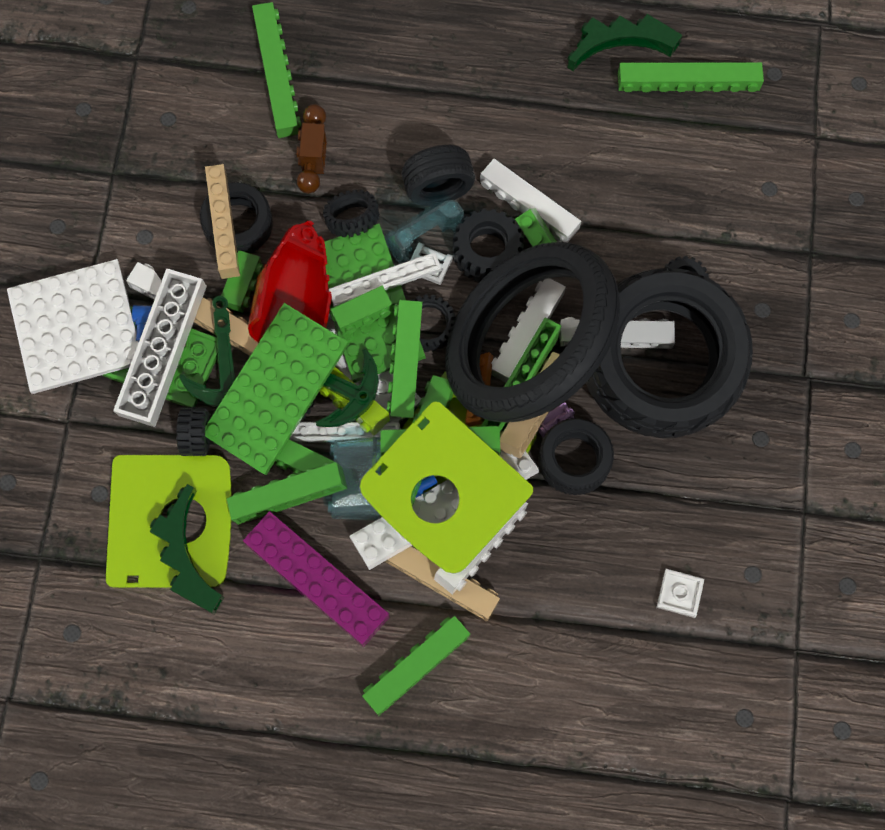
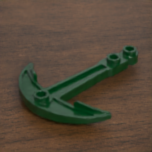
[179,296,235,407]
[316,349,379,427]

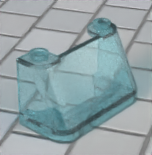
[385,200,464,264]
[328,437,381,520]

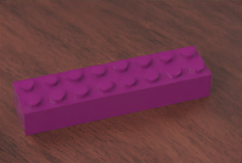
[243,511,390,648]

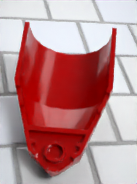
[248,221,332,343]

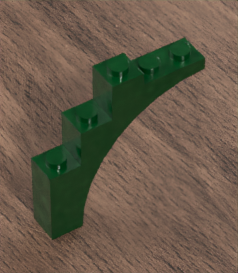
[567,14,683,71]
[150,484,225,615]

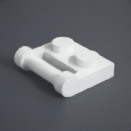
[411,242,453,285]

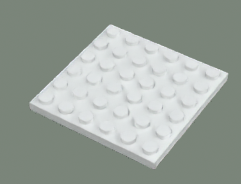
[7,259,139,394]

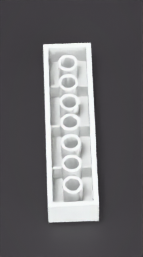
[113,268,207,427]

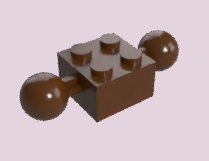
[297,104,327,194]

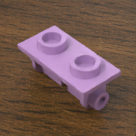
[538,402,575,438]

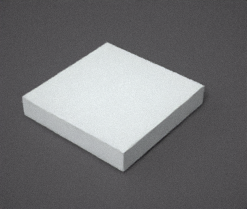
[656,569,704,618]

